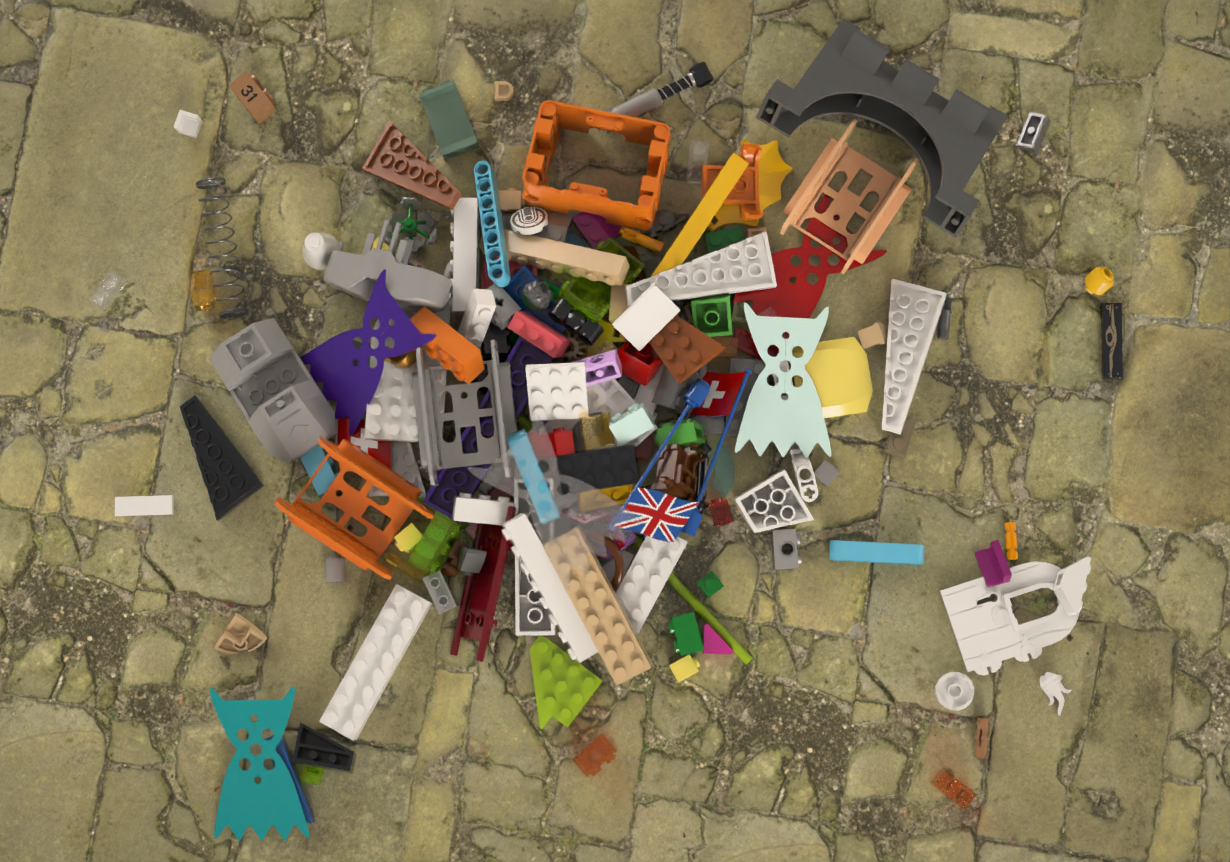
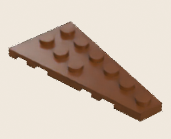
[362,121,462,210]
[649,315,726,384]

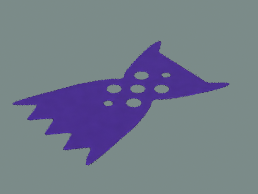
[300,269,436,436]

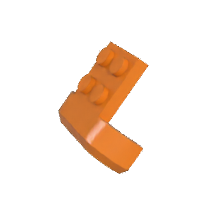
[701,144,764,220]

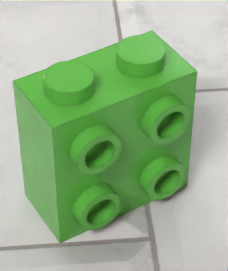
[655,419,706,448]

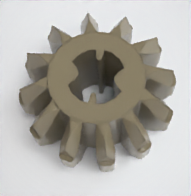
[562,332,589,362]

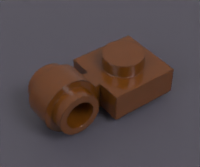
[441,539,472,577]

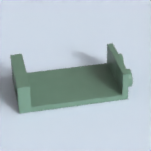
[419,80,479,160]

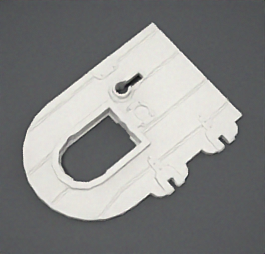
[940,561,1080,676]

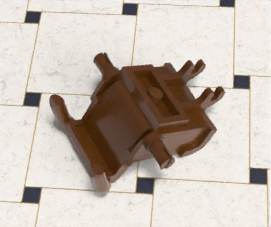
[640,442,706,502]

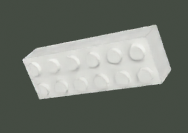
[449,198,480,318]
[616,535,688,634]

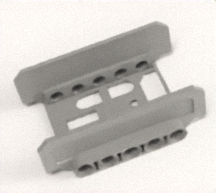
[412,339,517,486]

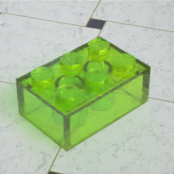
[407,511,461,574]

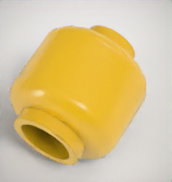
[1085,267,1114,295]

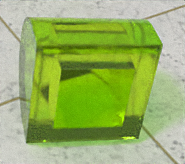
[300,767,324,786]

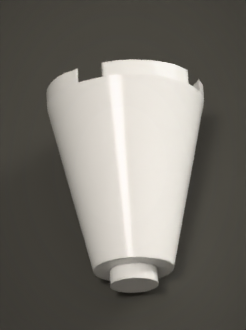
[302,232,338,270]

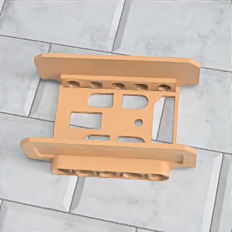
[780,119,919,274]

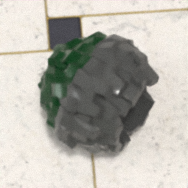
[522,281,553,311]

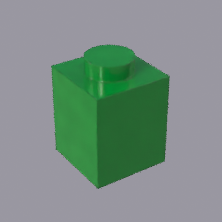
[696,571,724,598]

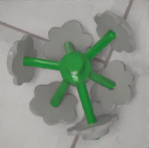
[384,197,437,252]

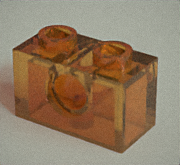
[572,733,617,777]
[930,768,977,810]

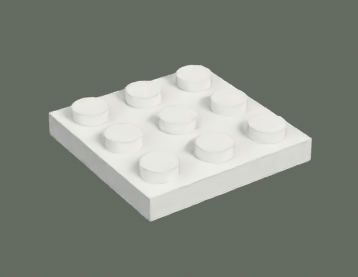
[526,362,589,421]

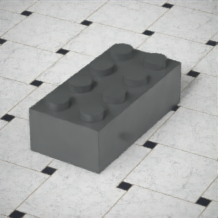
[725,358,768,438]
[652,363,708,418]

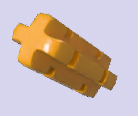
[1004,522,1018,560]

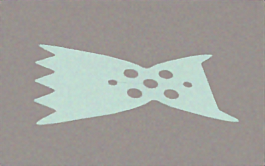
[735,302,831,458]

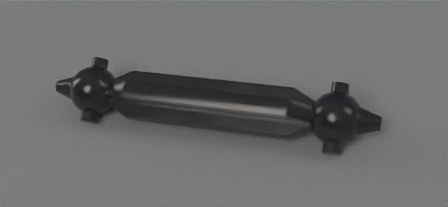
[696,439,712,514]

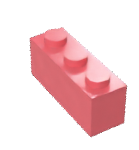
[507,310,571,358]

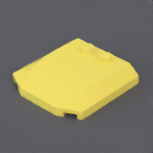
[790,337,873,419]

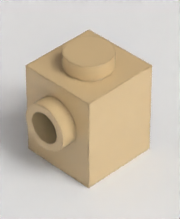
[499,188,526,213]

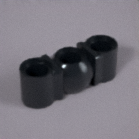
[548,298,604,346]

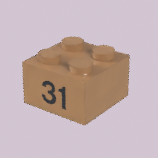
[229,71,277,124]

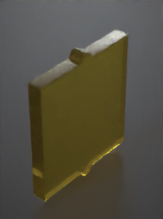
[579,412,615,450]

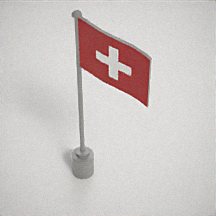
[325,409,392,583]

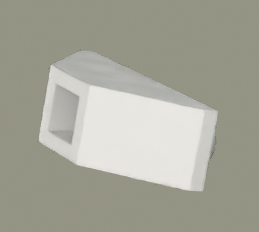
[1053,557,1091,616]

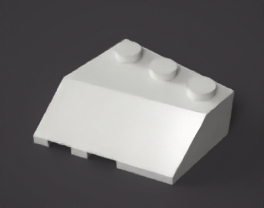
[732,470,814,533]

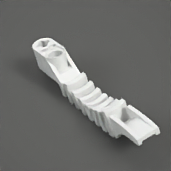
[772,360,818,502]

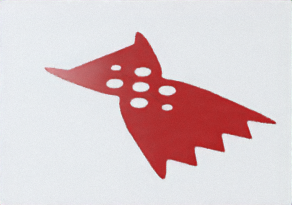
[733,194,887,352]

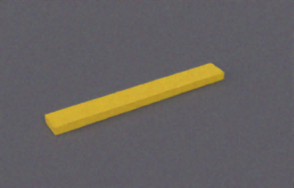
[651,153,749,277]

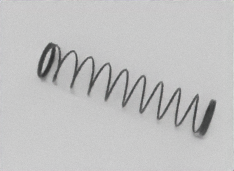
[195,177,249,319]

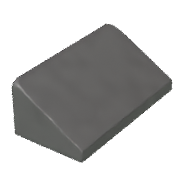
[1016,112,1051,154]

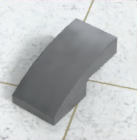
[685,416,725,436]

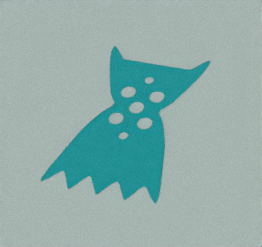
[210,686,310,841]

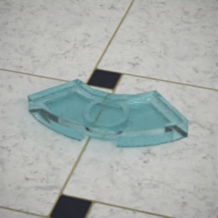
[709,444,735,498]

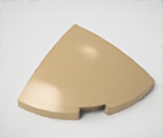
[214,613,267,654]

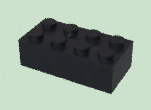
[556,444,641,495]

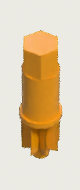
[619,227,664,253]

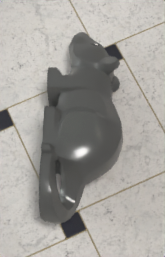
[635,210,690,239]

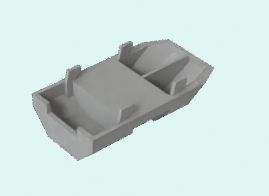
[209,318,336,465]

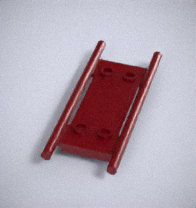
[450,506,516,662]

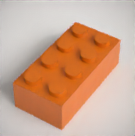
[410,306,485,385]

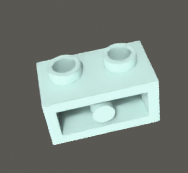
[609,402,654,446]

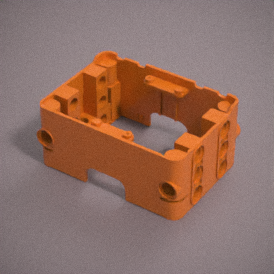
[522,100,671,231]

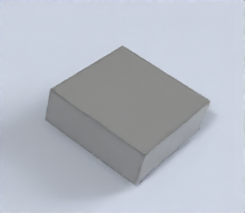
[814,460,840,487]

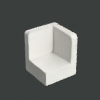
[174,110,203,138]

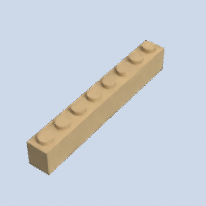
[478,225,630,286]

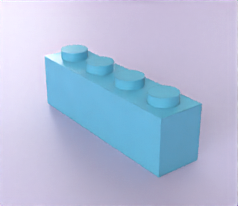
[300,445,340,498]

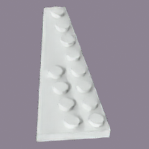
[624,231,777,307]
[882,279,947,435]

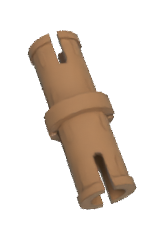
[974,718,990,759]

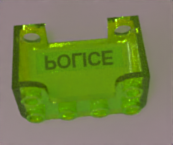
[557,236,645,323]

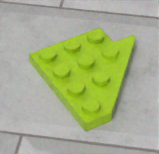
[529,635,603,729]

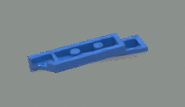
[264,734,316,824]

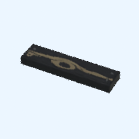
[1101,303,1123,379]

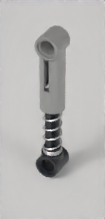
[604,62,714,134]

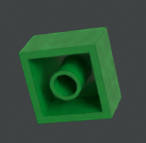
[668,612,704,656]

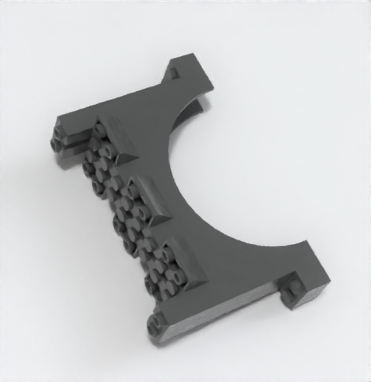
[756,18,1008,238]

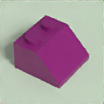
[572,212,623,250]

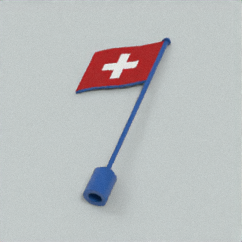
[676,368,752,537]

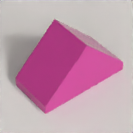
[703,623,734,654]

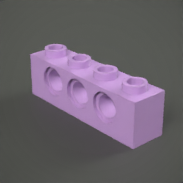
[570,349,622,386]

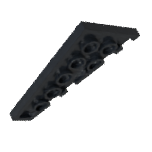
[180,395,264,521]

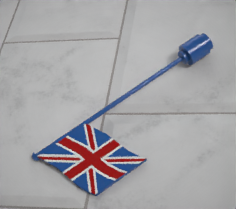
[608,378,710,542]

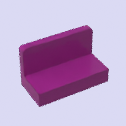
[975,540,1012,587]

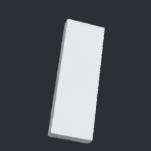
[115,495,174,517]

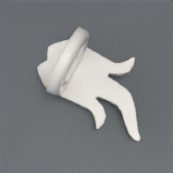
[1039,672,1071,716]

